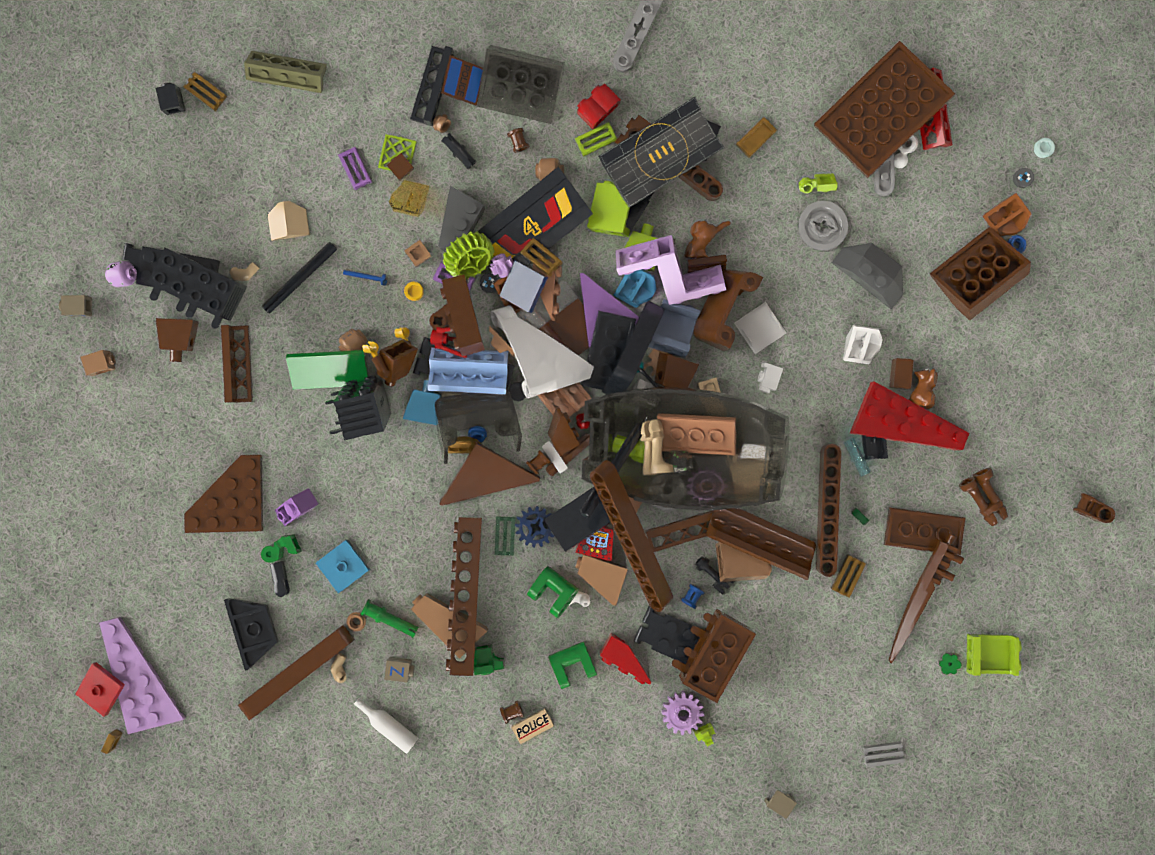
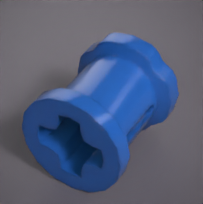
[681,584,705,609]

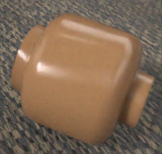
[535,158,564,181]
[338,329,368,351]

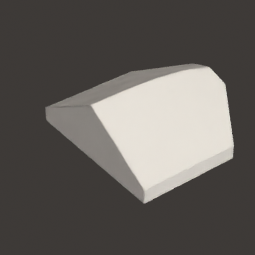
[843,325,883,364]

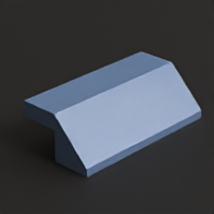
[428,347,508,394]

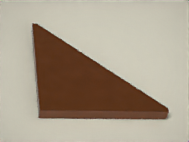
[439,442,540,506]

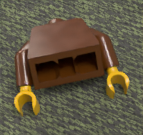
[362,327,418,387]

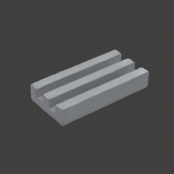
[863,742,905,767]

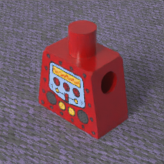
[575,526,614,561]

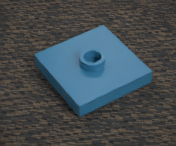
[315,540,370,593]

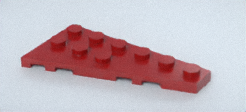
[849,381,970,451]

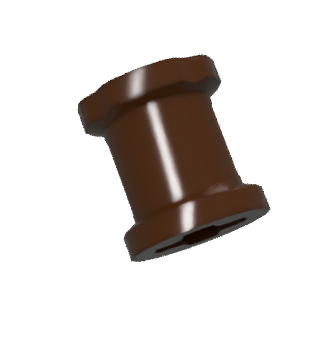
[507,128,530,153]
[526,450,551,475]
[500,700,524,724]

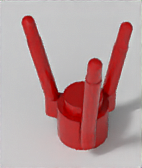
[430,327,467,358]

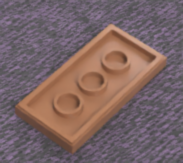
[657,413,736,456]

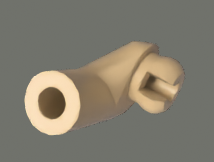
[230,262,260,281]
[330,653,347,683]

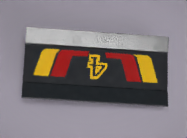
[478,167,593,280]

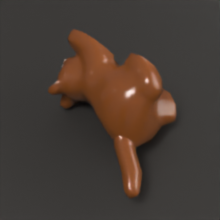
[684,221,731,259]
[908,368,938,409]

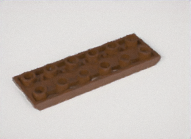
[706,501,816,580]

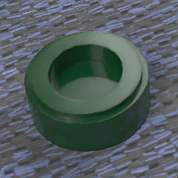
[851,507,870,525]

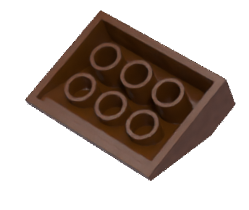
[930,227,1031,321]

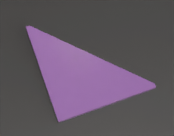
[579,273,639,347]

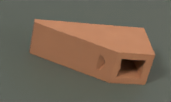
[533,259,562,321]

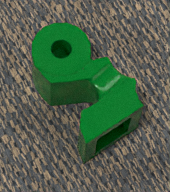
[261,534,302,563]

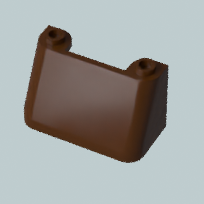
[693,269,763,352]

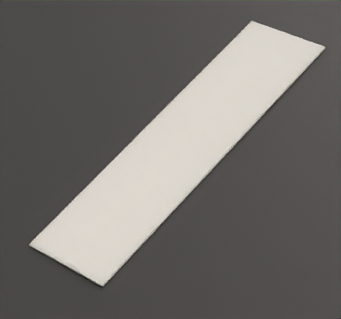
[542,441,568,474]

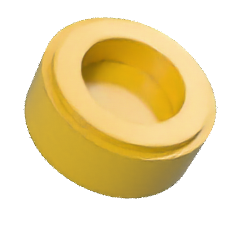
[404,282,424,301]

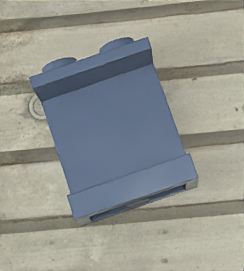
[649,299,700,358]

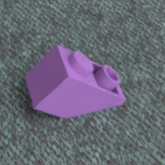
[275,488,319,526]

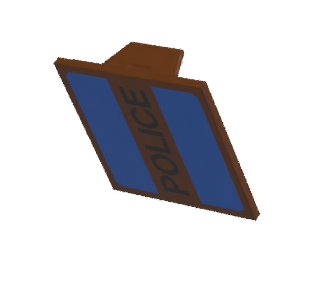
[441,55,485,106]

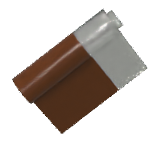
[519,280,589,356]

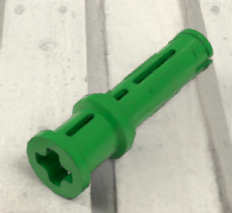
[360,599,419,638]

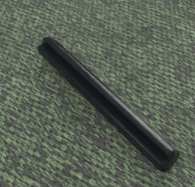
[262,242,337,313]

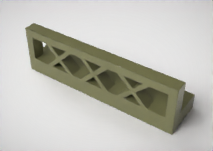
[244,51,327,93]

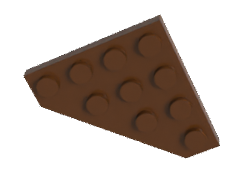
[184,455,263,533]

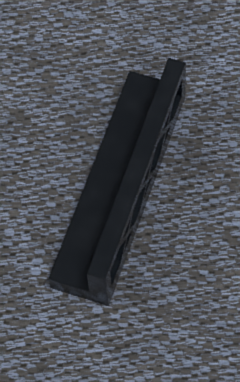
[410,46,454,127]

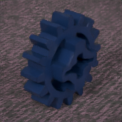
[515,506,554,548]

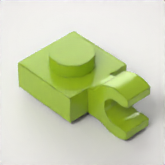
[693,722,716,747]

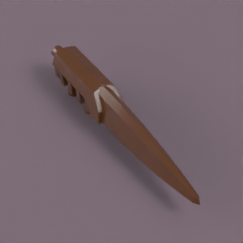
[889,534,964,664]

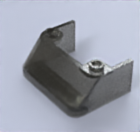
[434,389,522,464]

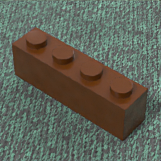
[440,274,485,356]

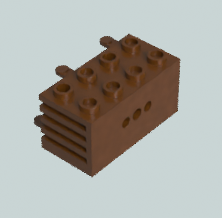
[672,609,756,703]

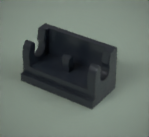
[862,435,888,460]

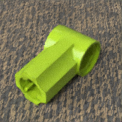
[612,435,645,463]

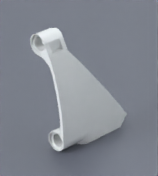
[491,305,594,398]

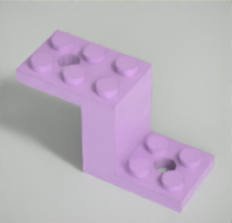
[615,235,726,305]

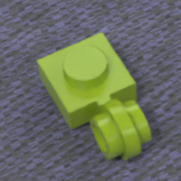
[798,173,838,193]

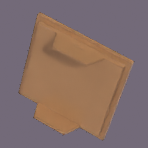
[489,326,515,358]

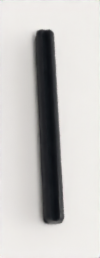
[580,423,642,518]

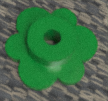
[939,653,962,675]

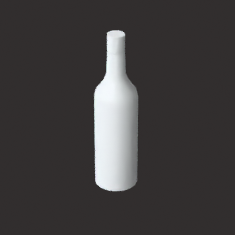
[354,698,418,754]

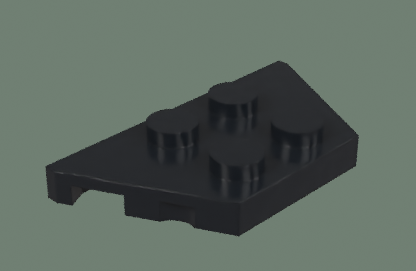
[224,598,279,671]

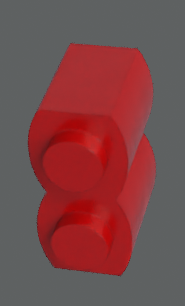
[577,83,621,130]

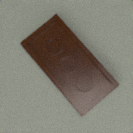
[884,507,966,556]

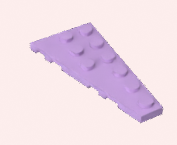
[99,617,186,734]

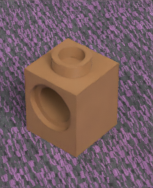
[80,350,116,376]

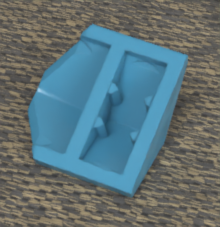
[614,269,657,308]

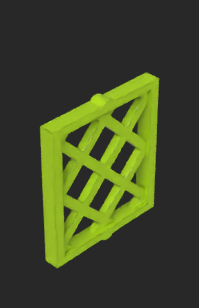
[378,134,417,175]

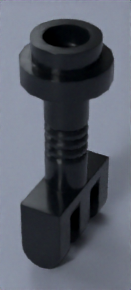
[695,556,735,595]

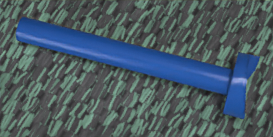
[343,270,387,286]

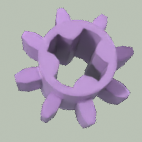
[490,254,514,278]

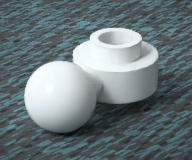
[894,135,918,168]

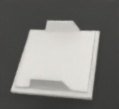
[734,302,786,354]

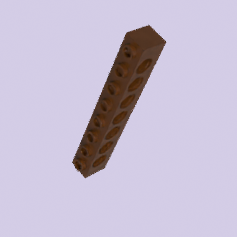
[446,517,482,676]

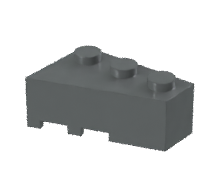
[438,186,485,252]

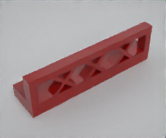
[920,68,953,150]

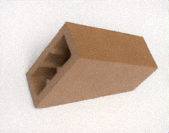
[716,542,772,582]
[575,555,628,606]

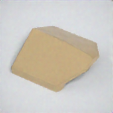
[268,201,310,241]

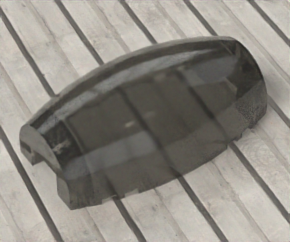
[581,387,790,511]

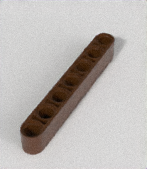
[816,444,841,577]
[237,625,355,721]

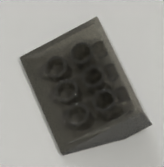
[477,45,565,124]

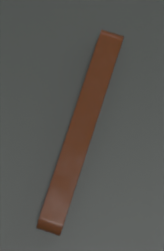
[590,460,673,612]

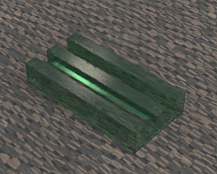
[495,516,516,556]

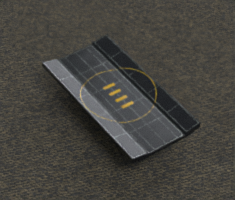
[598,97,725,207]

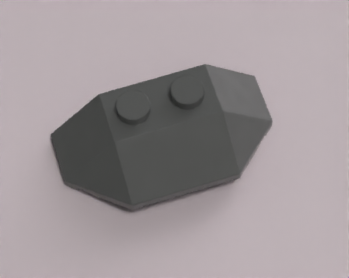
[831,243,903,309]

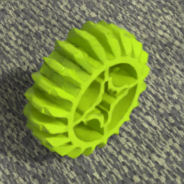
[443,231,495,280]

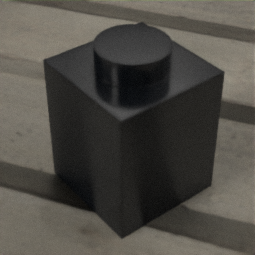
[155,83,185,115]

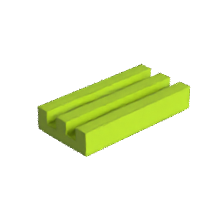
[575,122,617,157]

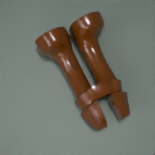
[959,468,1008,526]

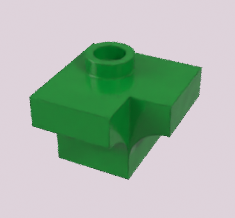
[474,644,505,676]

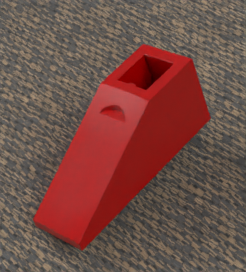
[599,633,651,685]

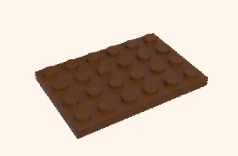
[814,41,955,178]

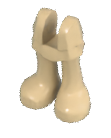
[641,419,674,476]

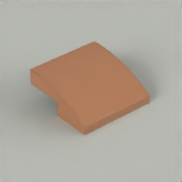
[537,382,592,417]

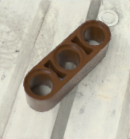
[679,165,723,201]

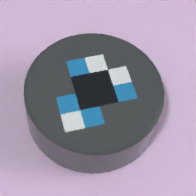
[1013,168,1034,188]

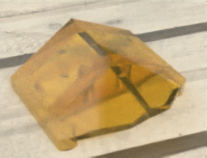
[389,180,429,217]

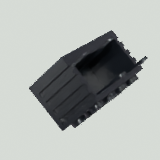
[148,247,247,329]
[325,375,391,441]

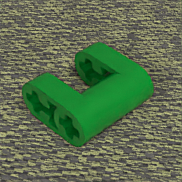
[527,566,579,618]
[548,641,597,689]

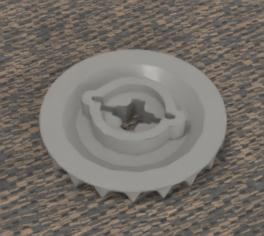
[798,201,848,251]

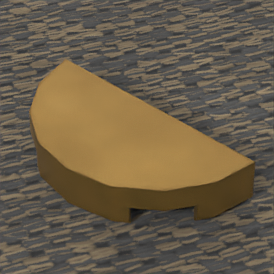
[445,436,482,453]

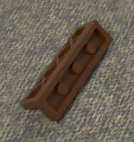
[221,325,253,403]
[645,510,713,552]

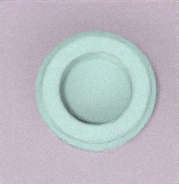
[1034,138,1055,158]

